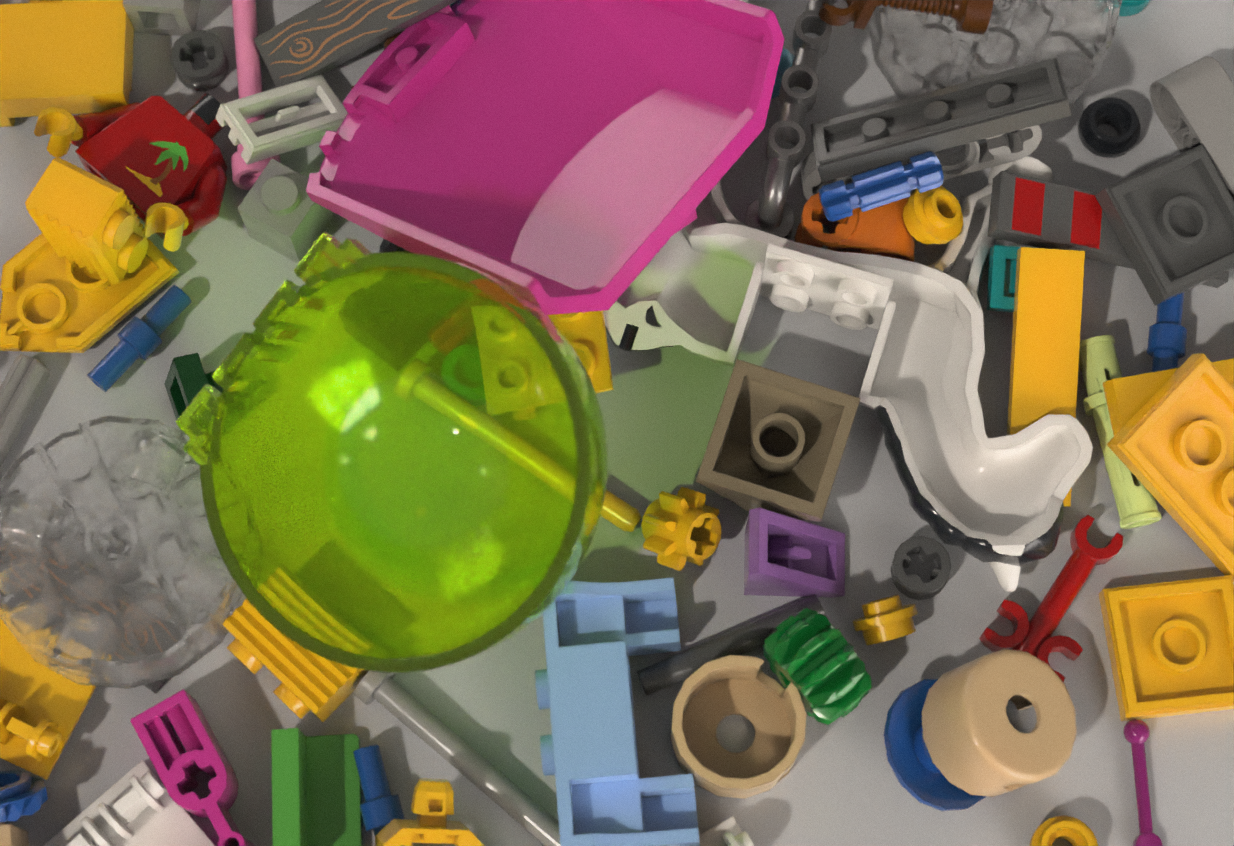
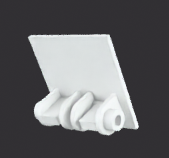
[43,760,215,846]

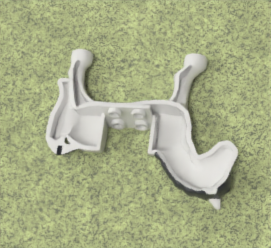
[604,156,1093,592]

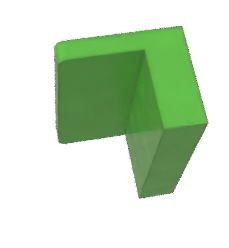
[271,728,363,846]

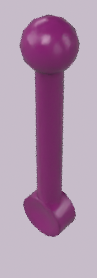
[1123,719,1163,846]

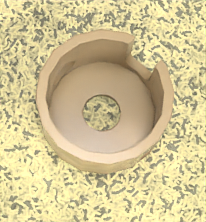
[922,649,1077,797]
[670,655,806,799]

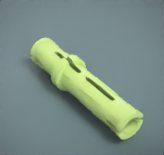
[1079,335,1162,529]

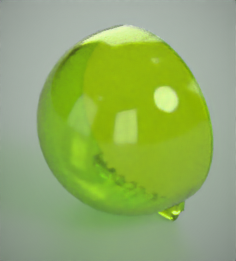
[176,232,608,673]

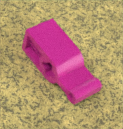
[130,689,254,846]

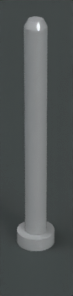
[354,659,560,846]

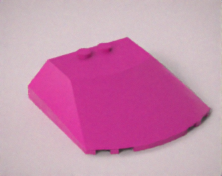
[306,0,785,315]

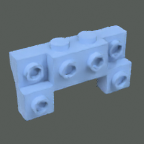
[535,577,700,846]

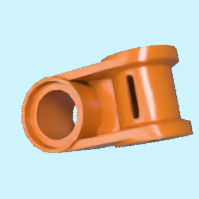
[794,193,915,262]

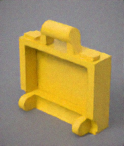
[0,0,134,127]

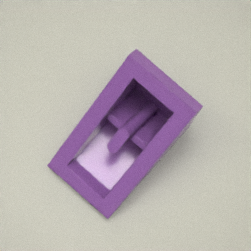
[744,508,845,598]

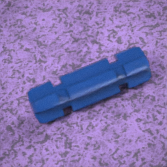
[819,151,944,222]

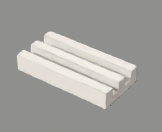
[215,74,348,165]

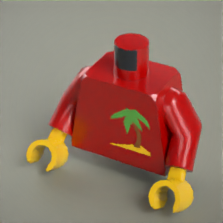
[34,93,228,252]

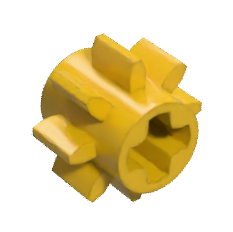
[641,486,721,571]

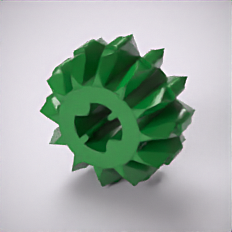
[763,608,872,725]

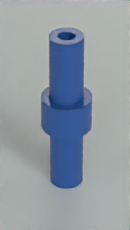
[87,285,192,392]
[1147,292,1187,372]
[353,745,405,837]

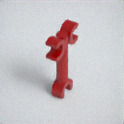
[979,515,1124,681]

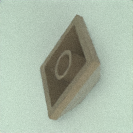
[696,359,861,522]

